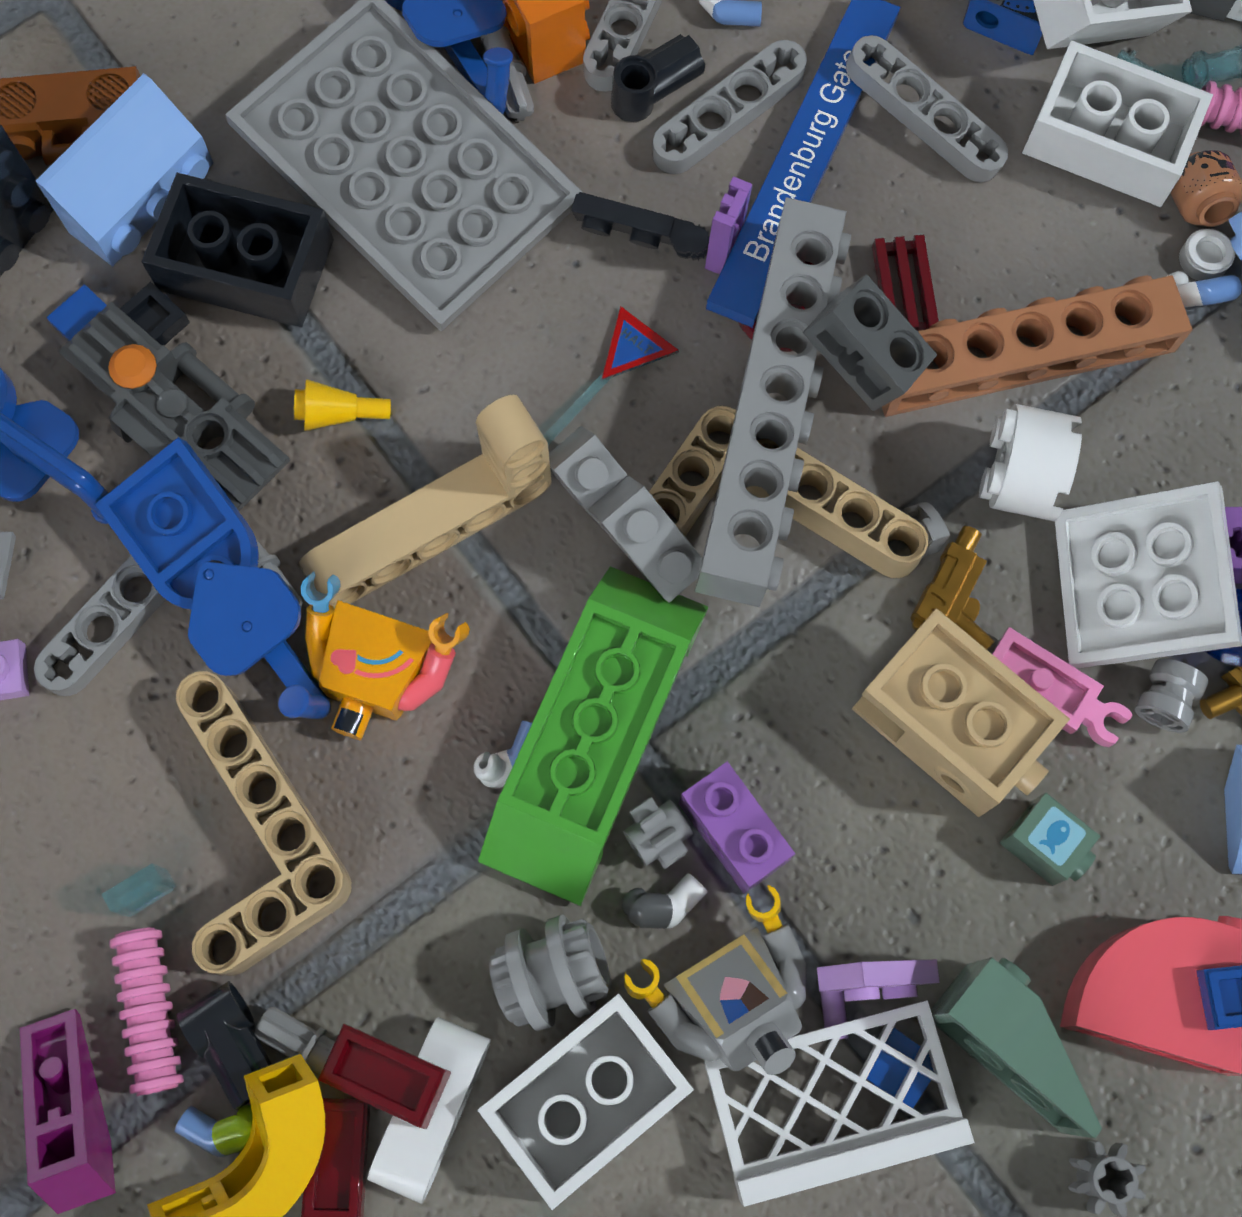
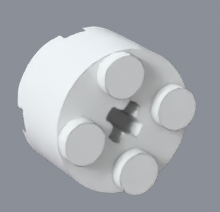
[979,404,1082,521]

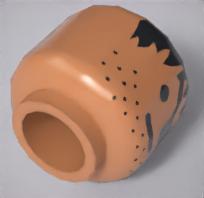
[1170,150,1242,227]

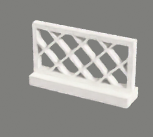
[704,1000,974,1207]

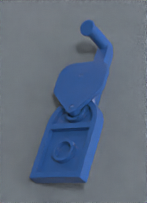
[385,0,514,114]
[0,368,109,524]
[94,437,331,719]

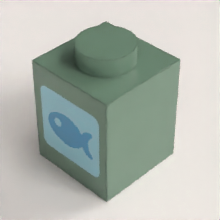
[999,793,1101,886]

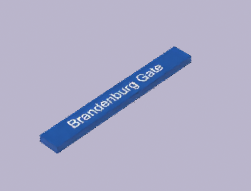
[706,0,901,328]

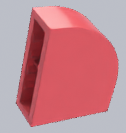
[1060,916,1242,1076]

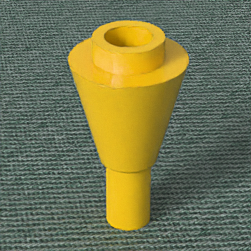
[294,379,391,431]

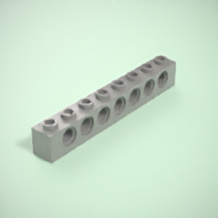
[695,197,851,607]

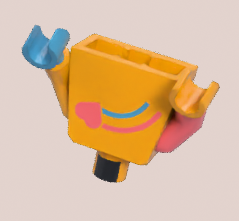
[301,571,470,740]

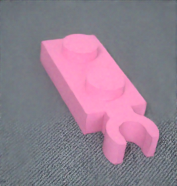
[991,627,1133,747]

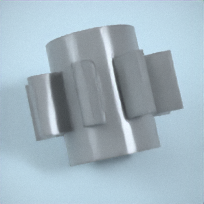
[623,796,693,869]
[1068,1140,1146,1217]

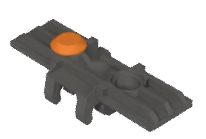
[58,302,291,511]

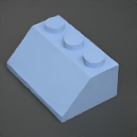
[36,73,214,267]

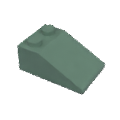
[931,957,1102,1138]

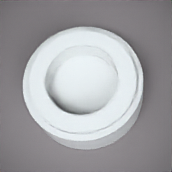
[1179,229,1235,281]

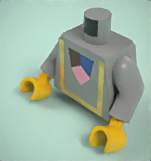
[624,885,807,1075]

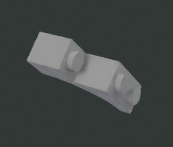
[549,426,702,603]

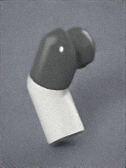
[622,873,708,929]

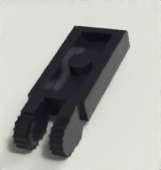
[571,192,710,261]

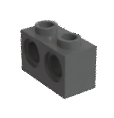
[802,274,937,412]

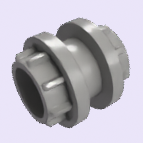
[489,915,612,1031]

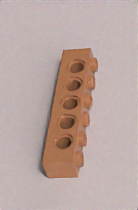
[882,275,1193,417]

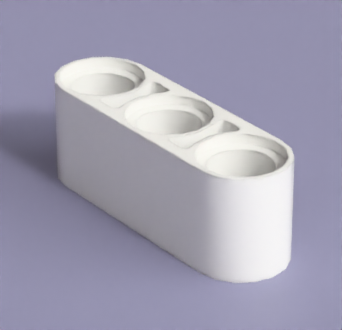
[367,1017,491,1204]

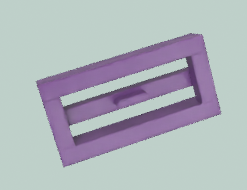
[705,176,753,275]

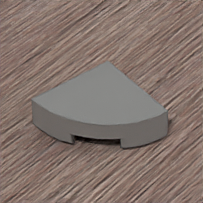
[904,502,950,557]

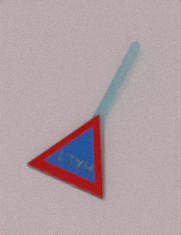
[543,306,679,445]

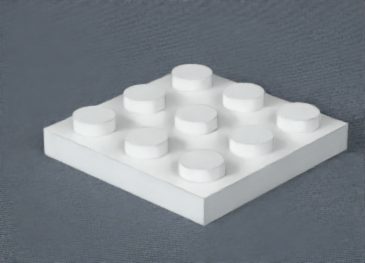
[1055,481,1242,669]

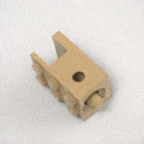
[852,608,1070,817]

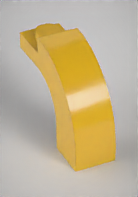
[147,1054,325,1217]

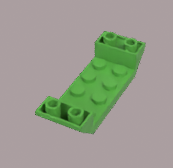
[478,566,708,907]

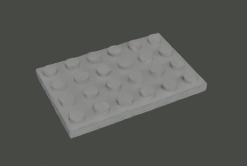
[225,0,583,331]

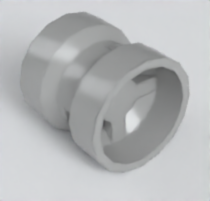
[1135,658,1208,733]

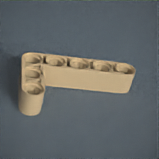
[299,395,551,609]
[649,406,928,578]
[176,671,352,976]

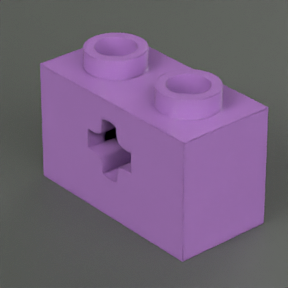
[679,761,795,894]

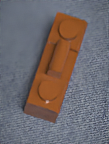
[0,66,140,166]

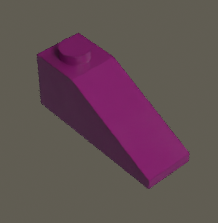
[19,1009,116,1214]

